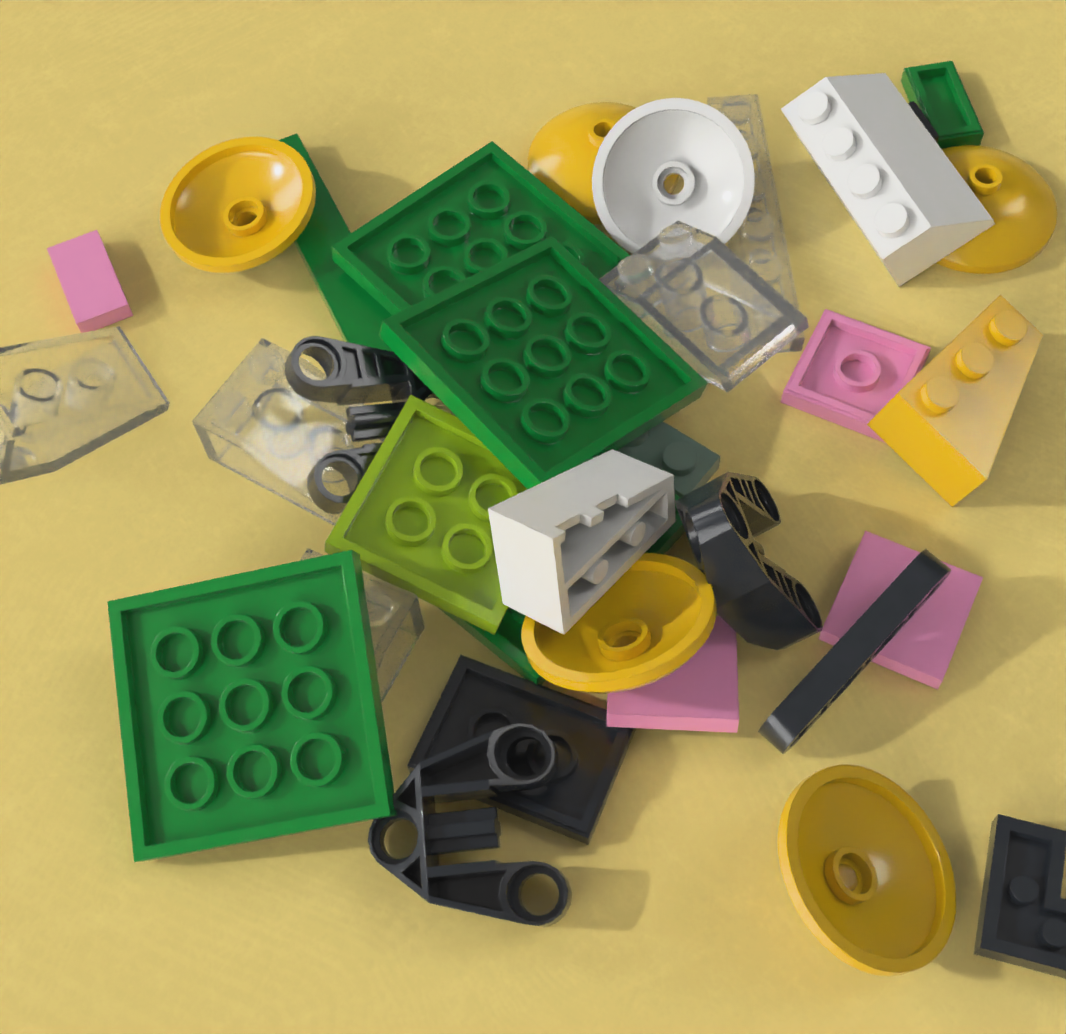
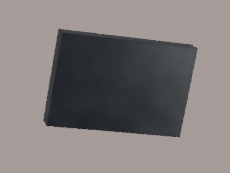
[407,655,636,845]

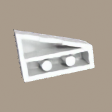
[488,449,676,635]

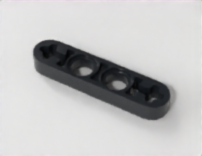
[758,549,951,754]

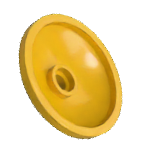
[528,102,679,225]
[160,136,316,273]
[936,145,1057,274]
[521,553,717,694]
[778,764,956,976]

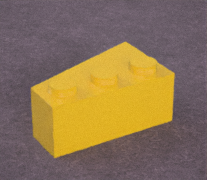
[867,295,1043,507]

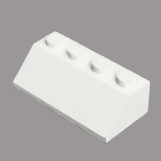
[781,73,995,287]

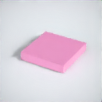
[781,309,931,443]
[819,531,983,690]
[606,616,739,733]

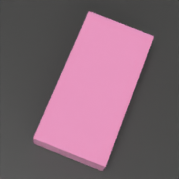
[47,230,133,335]

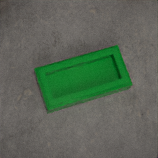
[901,61,984,149]

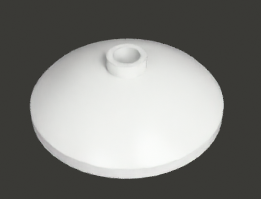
[592,98,755,264]

